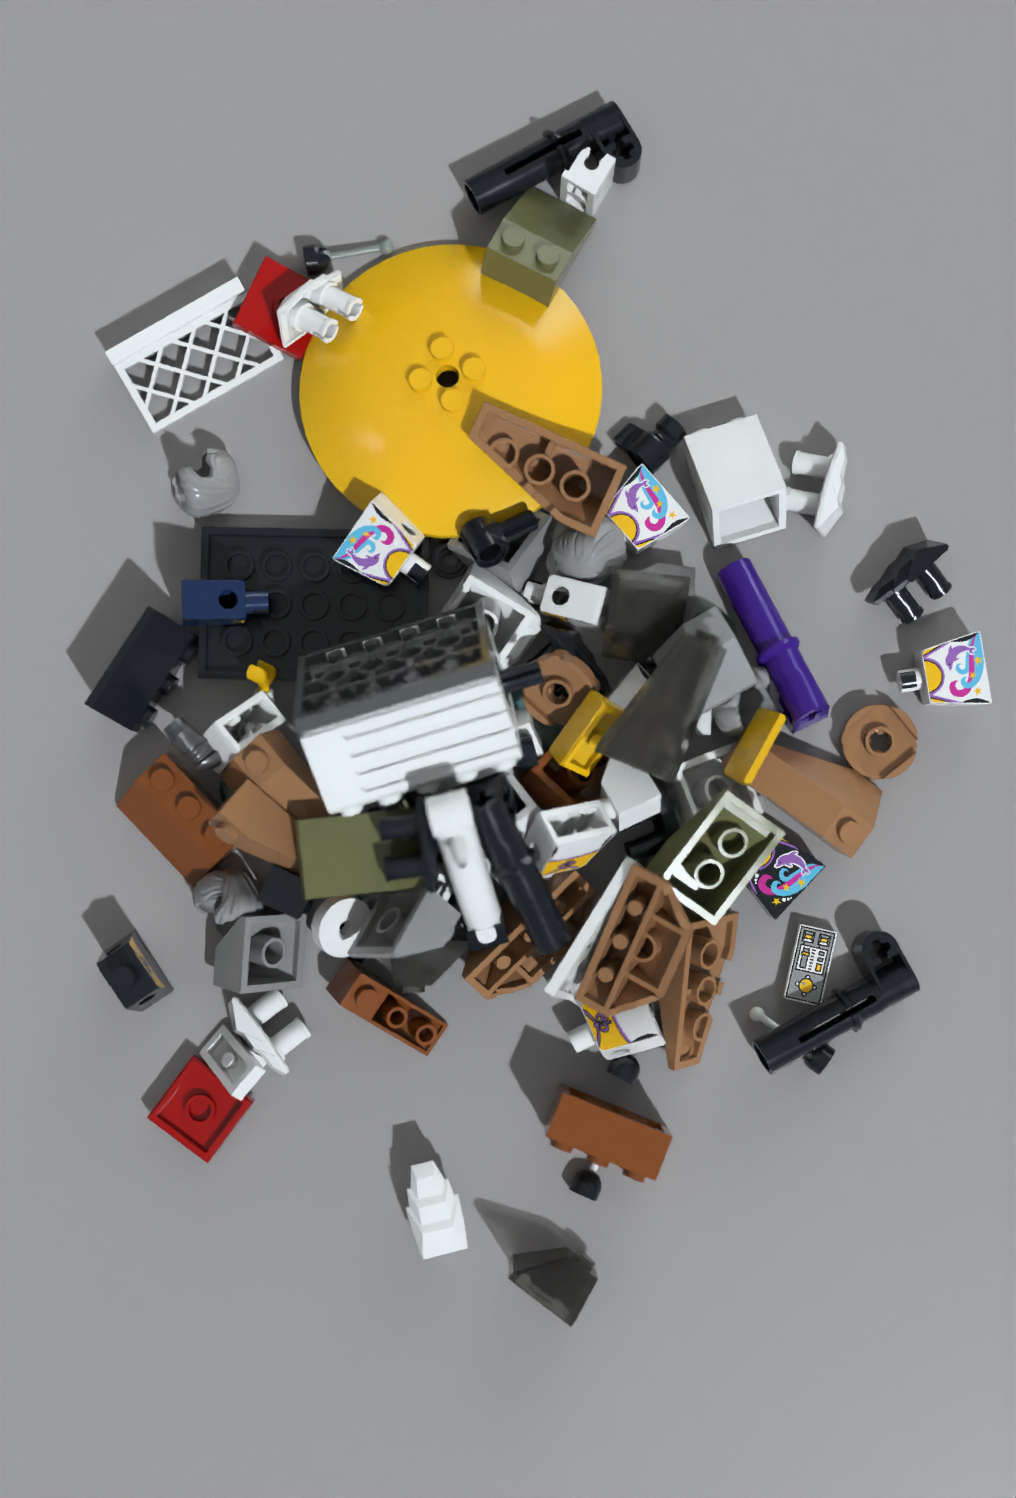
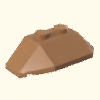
[574,863,694,1017]
[462,869,597,1000]

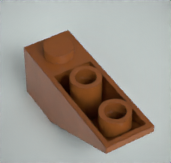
[326,958,448,1056]

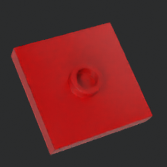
[232,256,313,361]
[146,1054,255,1163]

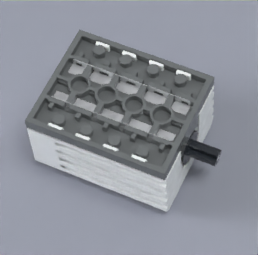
[293,601,544,817]

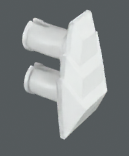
[277,270,363,348]
[786,441,847,537]
[227,990,311,1076]
[406,1160,468,1260]

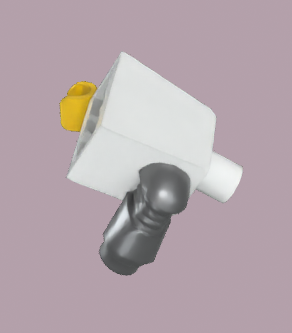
[163,660,286,774]

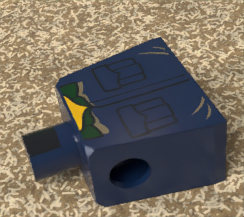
[182,580,269,627]

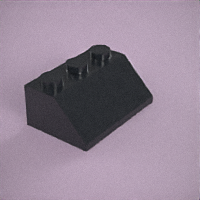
[84,605,199,732]

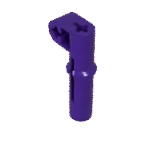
[716,558,830,734]

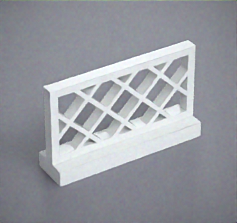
[105,277,284,434]
[544,856,645,1008]

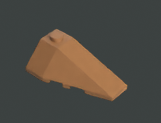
[468,401,627,538]
[221,729,341,820]
[720,734,882,858]
[208,779,300,876]
[658,906,739,1071]

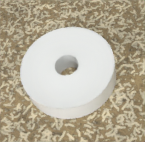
[311,895,371,958]

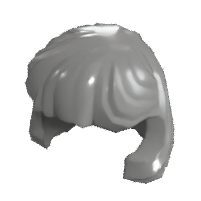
[172,448,240,518]
[551,517,627,583]
[712,665,776,736]
[192,869,264,937]

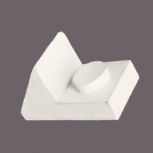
[199,1024,267,1100]

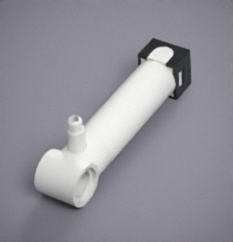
[425,788,509,952]

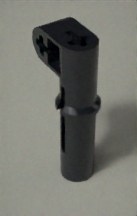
[463,101,642,215]
[465,772,572,955]
[752,931,920,1075]

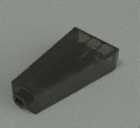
[595,629,727,782]

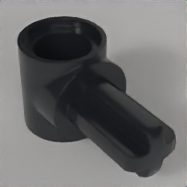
[460,510,539,568]

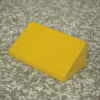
[549,690,631,777]
[724,708,786,787]

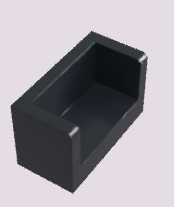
[257,865,315,919]

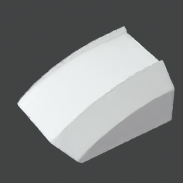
[439,562,542,669]
[659,742,765,830]

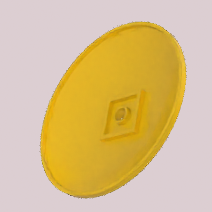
[299,244,602,538]

